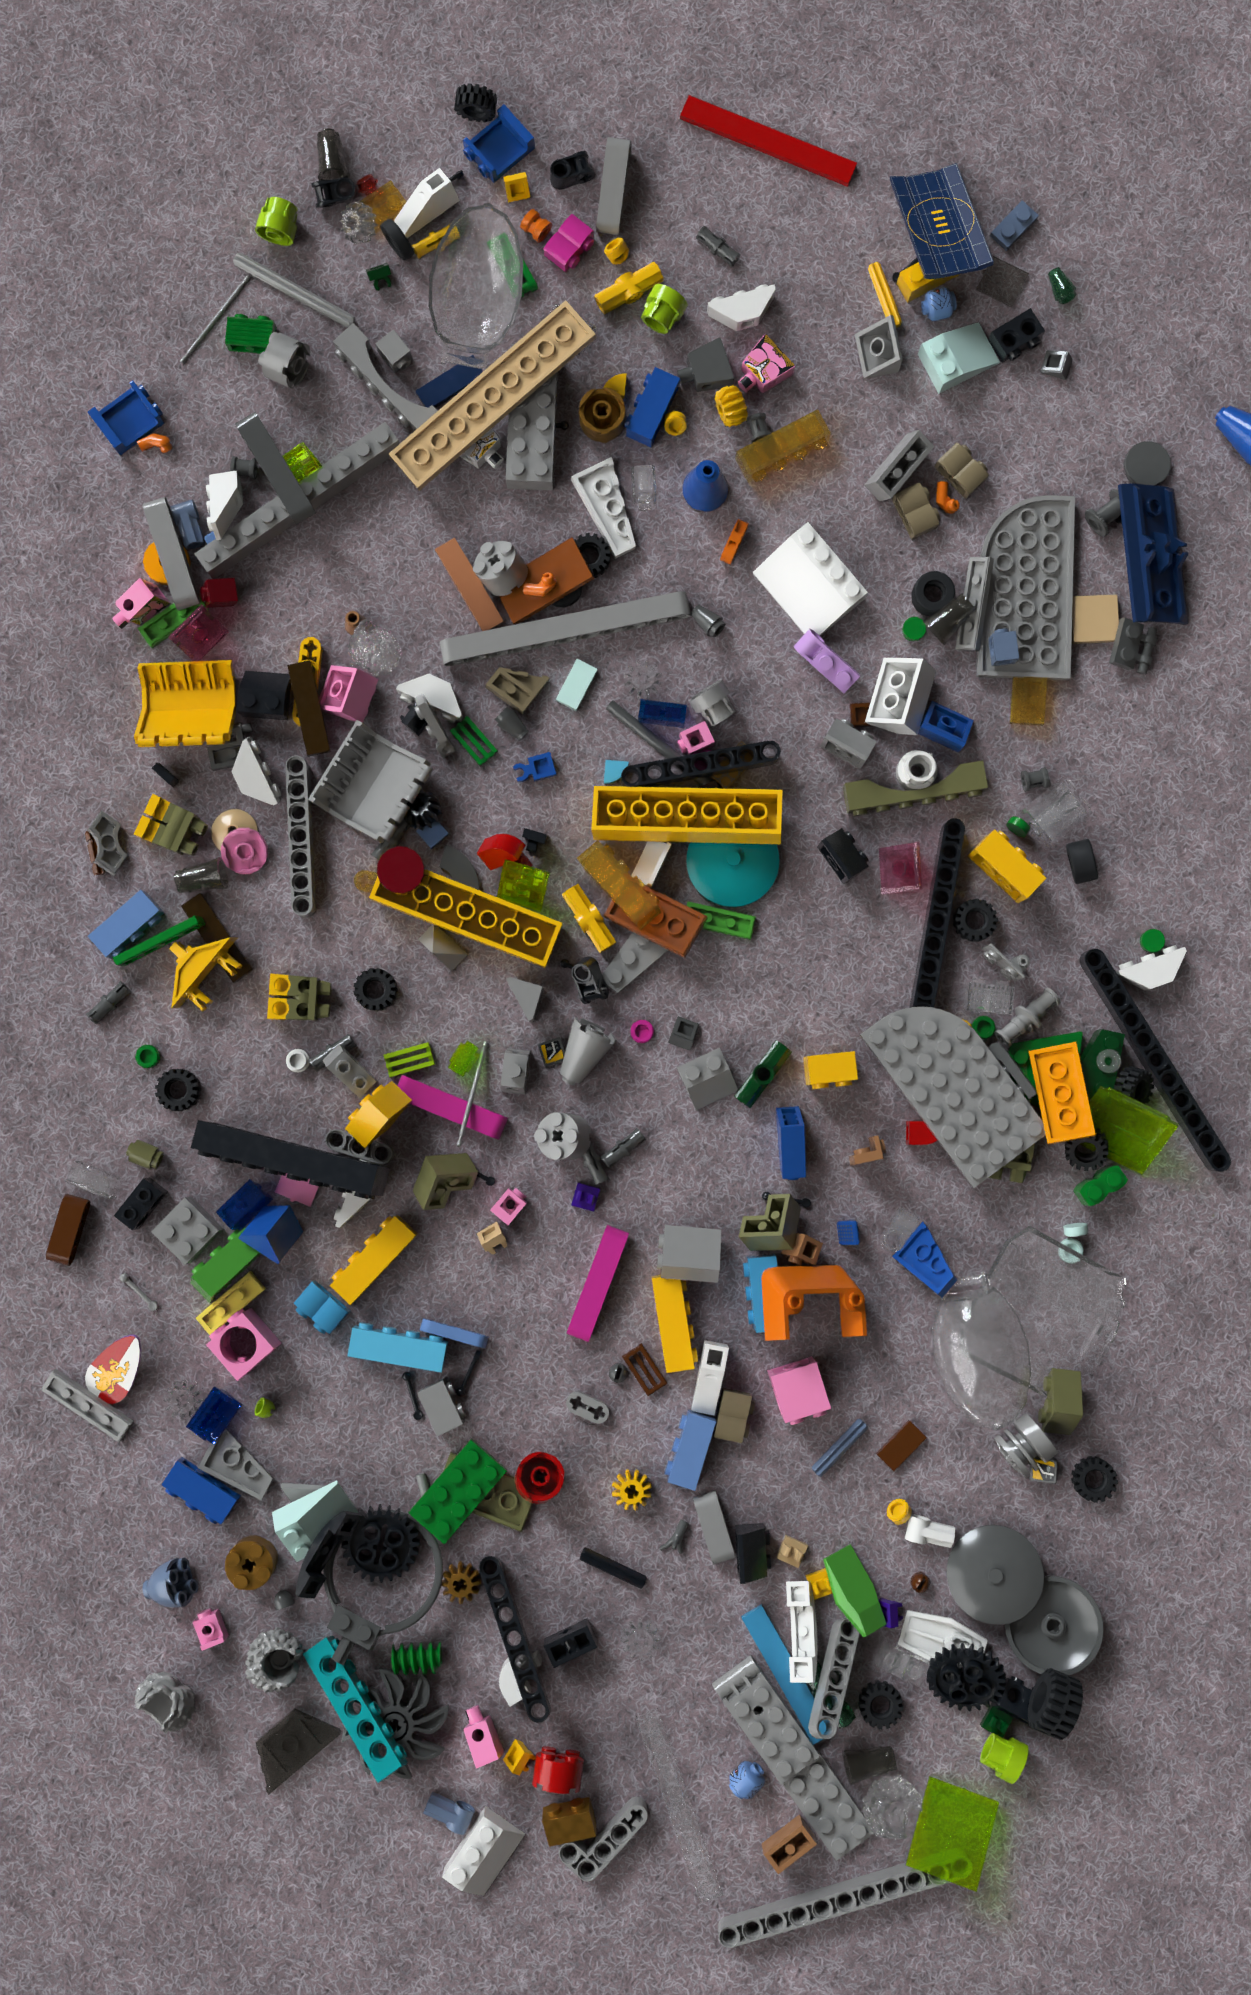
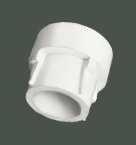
[896,750,937,790]

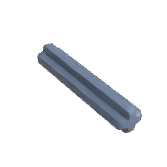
[812,1419,868,1477]

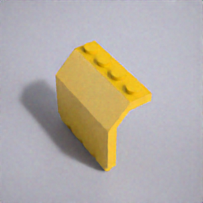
[134,660,236,747]

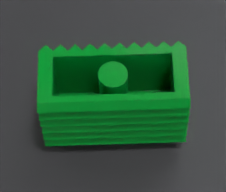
[225,314,277,354]

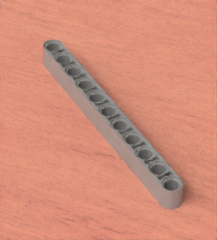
[439,591,691,666]
[717,1848,973,1948]

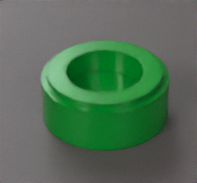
[902,617,926,642]
[1006,816,1031,838]
[1140,929,1165,953]
[971,1016,996,1039]
[135,1045,161,1068]

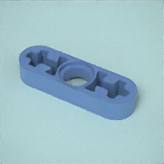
[420,1318,489,1348]

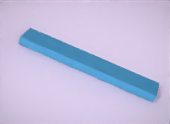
[741,1604,826,1745]

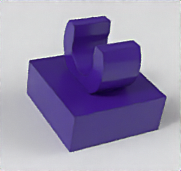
[571,1183,600,1212]
[878,1598,903,1628]

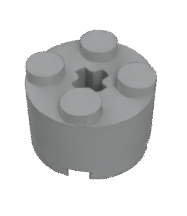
[258,332,310,388]
[473,541,528,596]
[534,1112,591,1160]

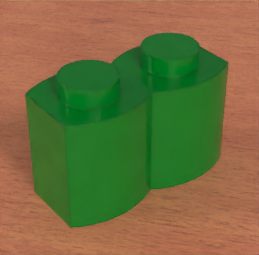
[1073,1165,1128,1206]

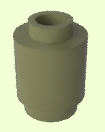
[126,1140,164,1170]

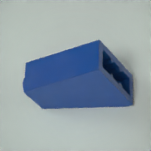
[776,1106,806,1180]

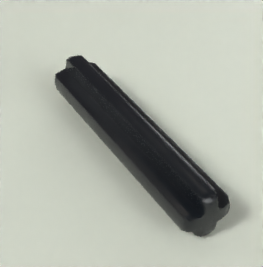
[580,1547,647,1589]

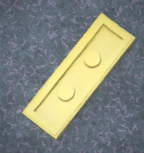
[196,1271,266,1335]

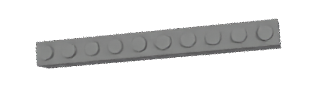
[194,422,400,579]

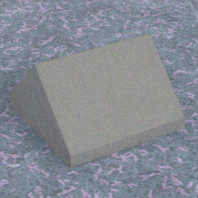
[855,315,903,379]
[506,977,544,1023]

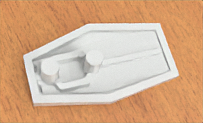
[898,1610,988,1667]

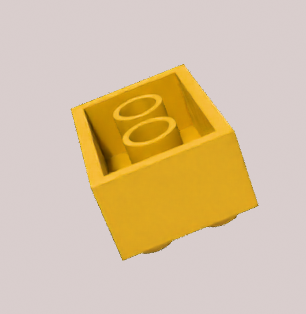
[967,829,1046,903]

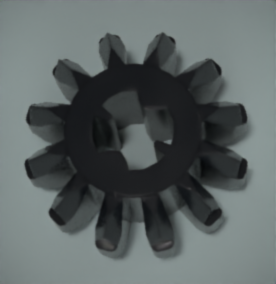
[403,790,443,831]

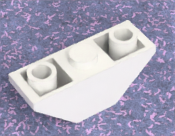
[707,284,776,331]
[396,674,463,723]
[232,736,281,806]
[1115,945,1187,990]

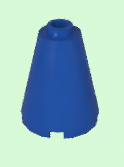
[1215,406,1251,466]
[683,460,728,512]

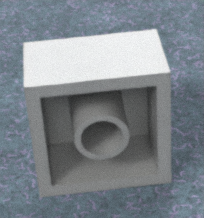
[151,1196,224,1265]

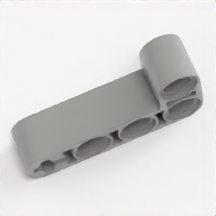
[596,137,632,235]
[559,1797,648,1882]

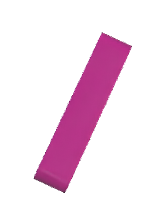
[397,1075,508,1140]
[566,1225,629,1342]

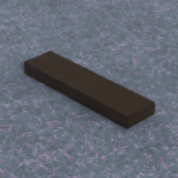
[287,660,331,757]
[181,893,253,983]

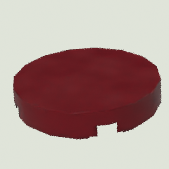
[377,846,425,894]

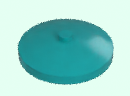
[686,842,780,908]

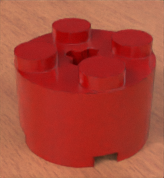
[515,1452,564,1504]
[532,1746,584,1794]

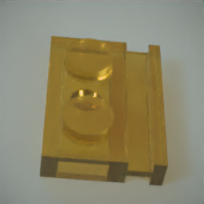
[353,180,406,235]
[1009,677,1047,726]

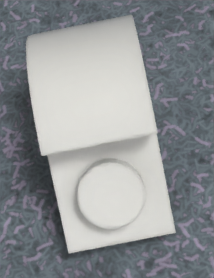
[499,1650,542,1707]

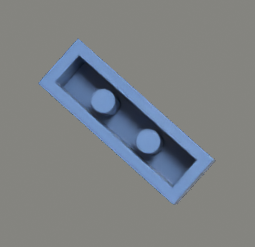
[88,890,164,959]
[664,1410,716,1491]

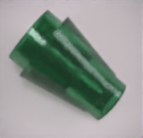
[1048,267,1076,304]

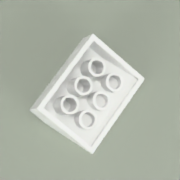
[753,522,868,636]

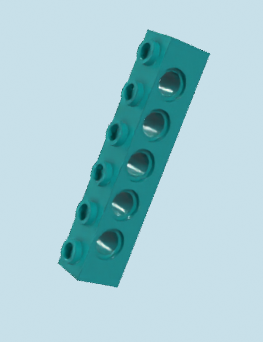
[303,1636,408,1783]

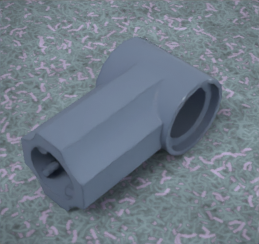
[170,499,205,549]
[423,1792,475,1835]

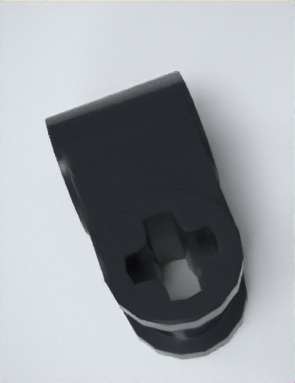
[550,151,595,190]
[311,177,357,208]
[571,956,609,1004]

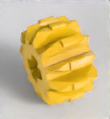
[715,385,748,427]
[612,1469,652,1511]

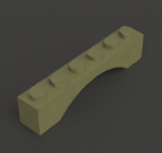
[842,760,988,817]

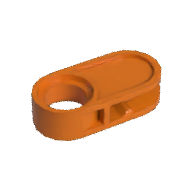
[720,519,749,565]

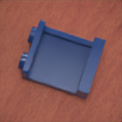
[463,104,535,183]
[88,380,165,456]

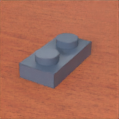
[990,200,1039,251]

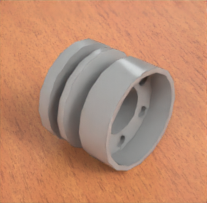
[994,1413,1058,1479]

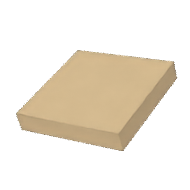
[1072,595,1119,644]

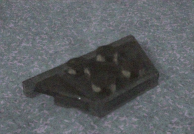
[256,1708,342,1795]

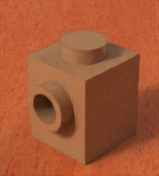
[781,1233,823,1266]

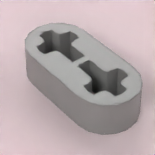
[566,1391,609,1424]

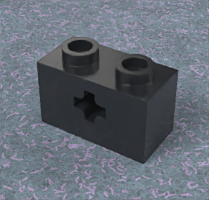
[543,1618,598,1668]

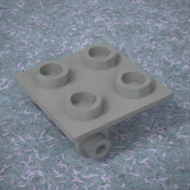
[981,943,1030,981]

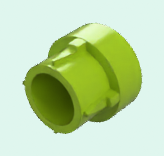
[255,197,298,246]
[641,284,688,334]
[980,1733,1029,1784]

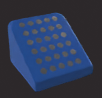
[837,1220,860,1245]

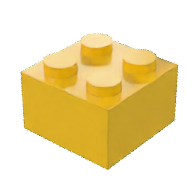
[803,1051,858,1089]
[345,1081,412,1148]

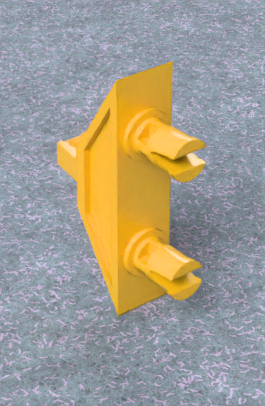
[169,937,242,1012]

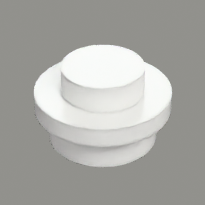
[286,1049,310,1073]

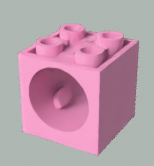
[206,1308,282,1381]
[767,1356,831,1425]

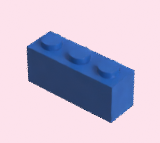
[624,367,680,447]
[162,1457,241,1524]

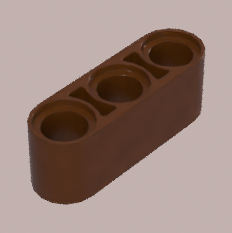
[46,1194,91,1266]

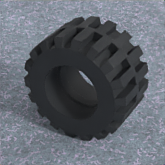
[1028,1668,1083,1740]

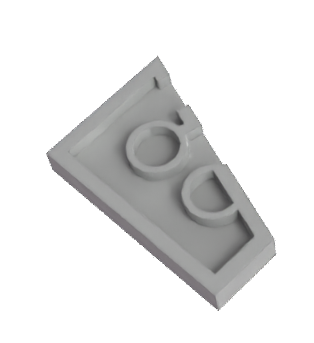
[198,1424,274,1500]

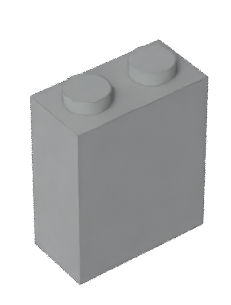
[657,1225,721,1283]

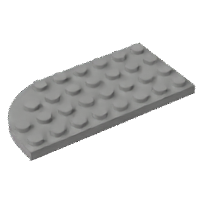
[976,495,1075,681]
[860,1007,1046,1188]

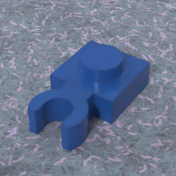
[513,752,557,783]

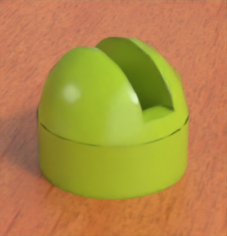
[254,1397,275,1418]

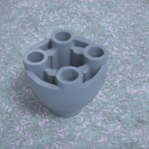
[142,1558,198,1608]

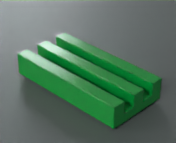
[450,716,498,767]

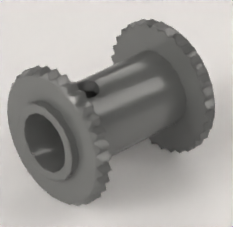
[1085,489,1121,537]

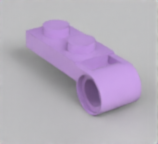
[794,629,860,693]

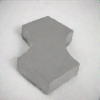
[87,811,128,876]

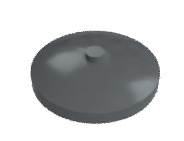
[946,1525,1044,1625]
[1005,1576,1103,1675]

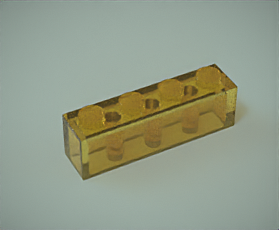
[735,409,831,483]
[577,840,661,930]

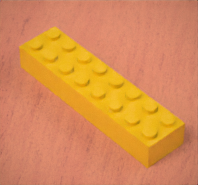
[591,786,782,844]
[369,869,563,969]

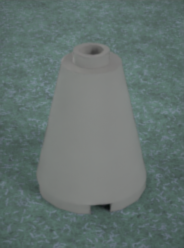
[560,1017,617,1085]

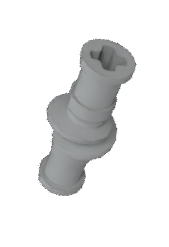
[994,988,1061,1048]

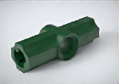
[734,1040,792,1109]

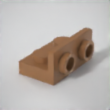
[848,1135,886,1166]

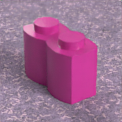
[543,214,595,272]

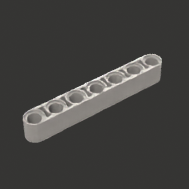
[285,755,316,918]

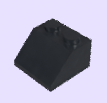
[237,671,291,721]
[817,828,869,885]
[735,1523,771,1584]

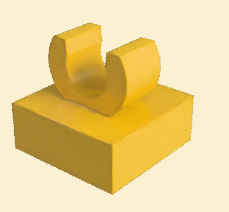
[503,172,530,203]
[805,1568,832,1600]
[503,1739,536,1776]

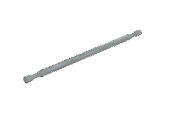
[180,275,250,364]
[456,1041,488,1147]

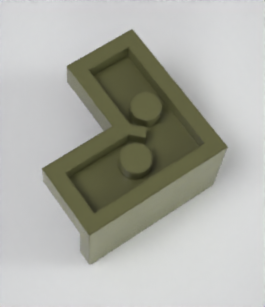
[413,1153,478,1210]

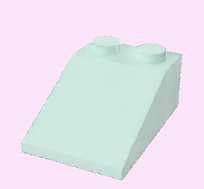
[918,322,1000,394]
[272,1480,358,1562]

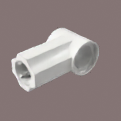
[905,1514,955,1548]

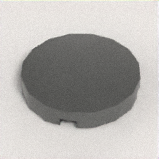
[1123,441,1171,486]

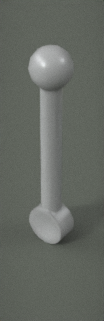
[120,1273,158,1311]

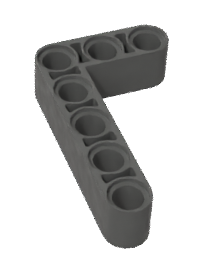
[235,412,316,525]

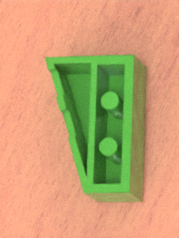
[190,1228,261,1303]

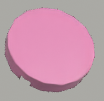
[221,828,268,874]

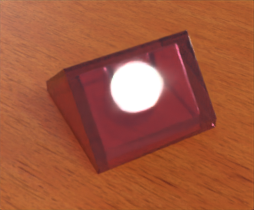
[168,604,229,661]
[879,842,922,895]

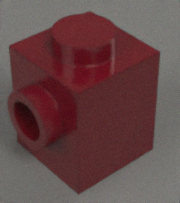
[200,578,238,608]

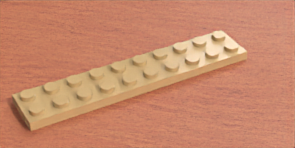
[389,300,597,491]

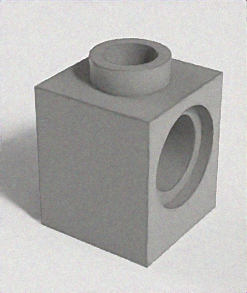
[375,330,413,373]

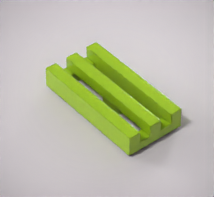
[383,1042,435,1077]

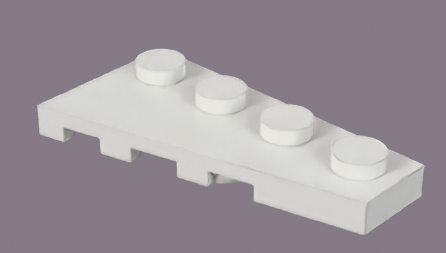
[571,457,636,559]

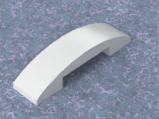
[786,1581,817,1683]

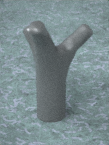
[659,1519,689,1554]

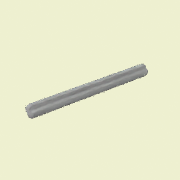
[233,253,355,328]

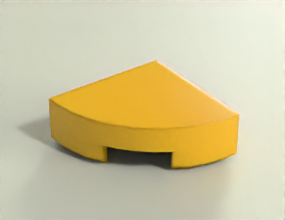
[603,373,627,399]

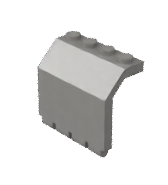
[308,720,433,843]

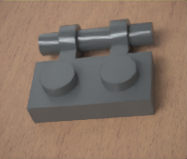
[1109,617,1158,674]
[207,723,254,771]

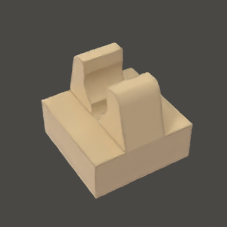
[477,1222,507,1254]
[776,1534,808,1568]

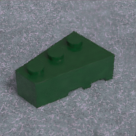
[1080,1029,1125,1104]

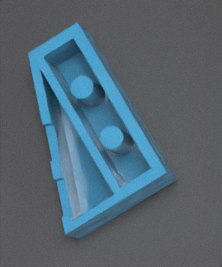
[743,1254,778,1333]

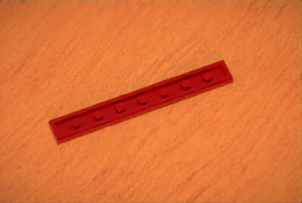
[680,95,857,187]

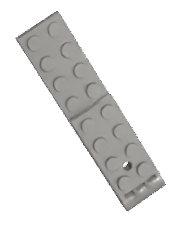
[712,1655,875,1861]

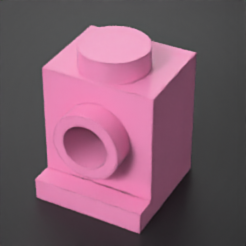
[677,721,715,755]
[490,1187,527,1225]
[193,1608,229,1651]

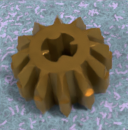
[441,1561,481,1604]

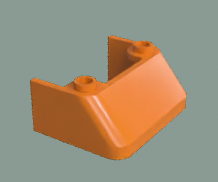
[761,1265,867,1341]

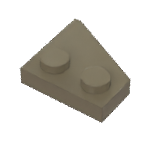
[485,667,549,715]

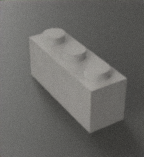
[864,430,934,501]

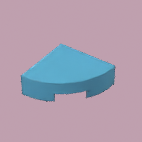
[604,760,629,784]

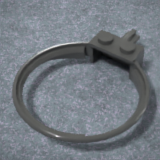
[323,1510,443,1665]

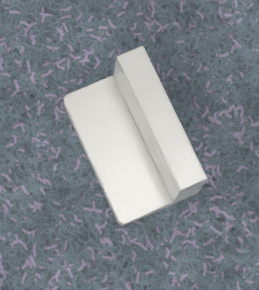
[630,841,672,888]

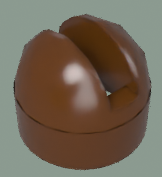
[910,1572,930,1593]

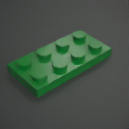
[408,1438,507,1544]

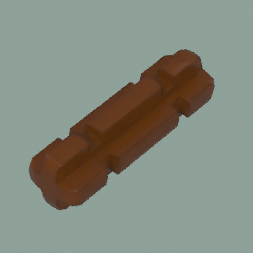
[85,831,106,875]

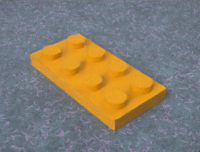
[1029,1042,1096,1145]

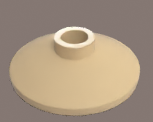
[211,809,258,851]

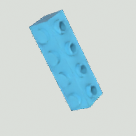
[347,1322,449,1373]

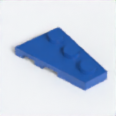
[892,1222,957,1298]

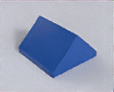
[918,701,974,753]
[238,1205,303,1264]

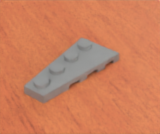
[602,932,669,993]

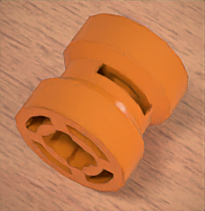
[520,209,552,243]

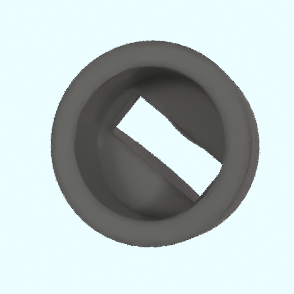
[609,1363,628,1383]
[274,1590,295,1610]

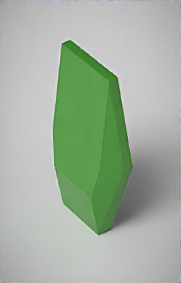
[823,1544,886,1637]

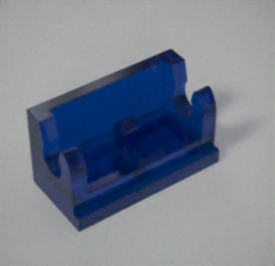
[638,699,687,728]
[216,1179,273,1231]
[186,1386,243,1444]

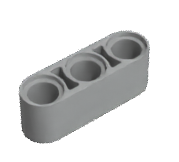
[325,1129,394,1164]
[693,1491,736,1565]

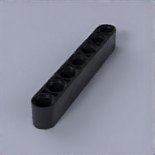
[621,741,781,787]
[479,1556,551,1723]

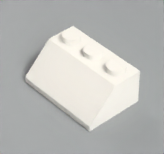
[865,658,936,735]
[442,1806,525,1896]

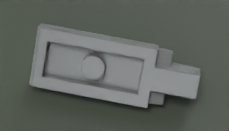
[414,694,455,758]

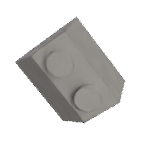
[820,718,877,769]
[676,1047,738,1110]

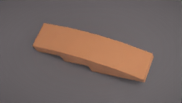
[434,538,503,631]

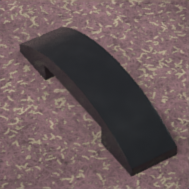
[295,1511,362,1599]

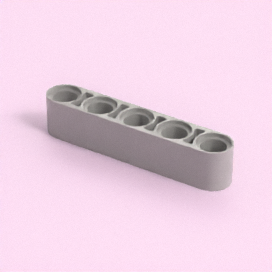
[143,497,201,611]
[808,1618,860,1739]

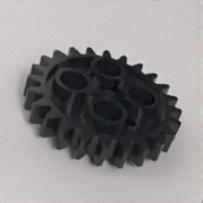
[341,1504,420,1583]
[927,1643,1006,1711]

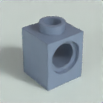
[988,628,1019,666]

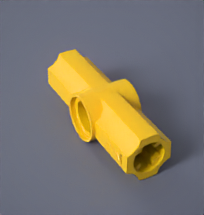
[594,262,664,315]
[562,884,616,953]

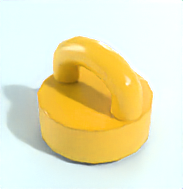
[604,238,629,265]
[664,411,687,436]
[887,1499,912,1525]

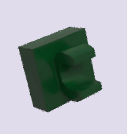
[366,263,391,291]
[980,1703,1013,1738]

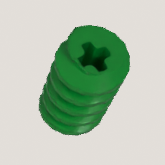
[391,1642,442,1675]

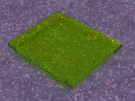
[1080,1086,1178,1175]
[905,1776,999,1892]

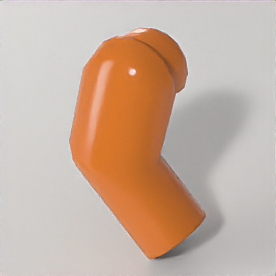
[137,433,172,453]
[936,481,960,514]
[523,572,556,597]

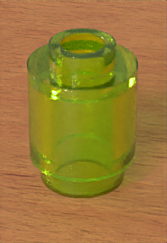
[448,1041,480,1077]

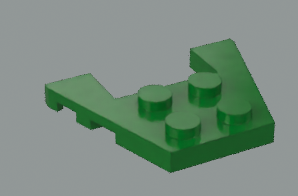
[1008,1032,1083,1109]

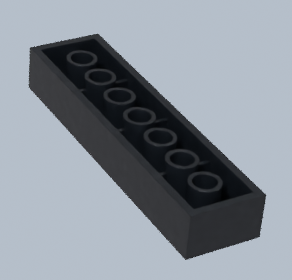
[191,1120,390,1199]

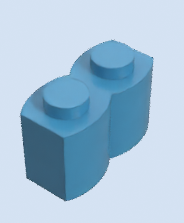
[294,1280,350,1334]

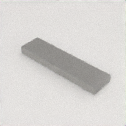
[955,557,994,651]
[41,1369,134,1442]

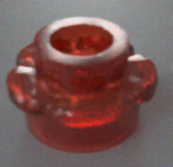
[356,174,378,196]

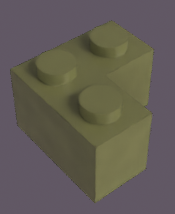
[739,1194,801,1251]
[1038,1368,1083,1435]

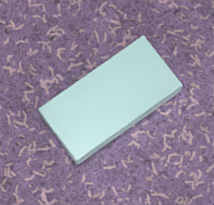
[556,659,598,711]

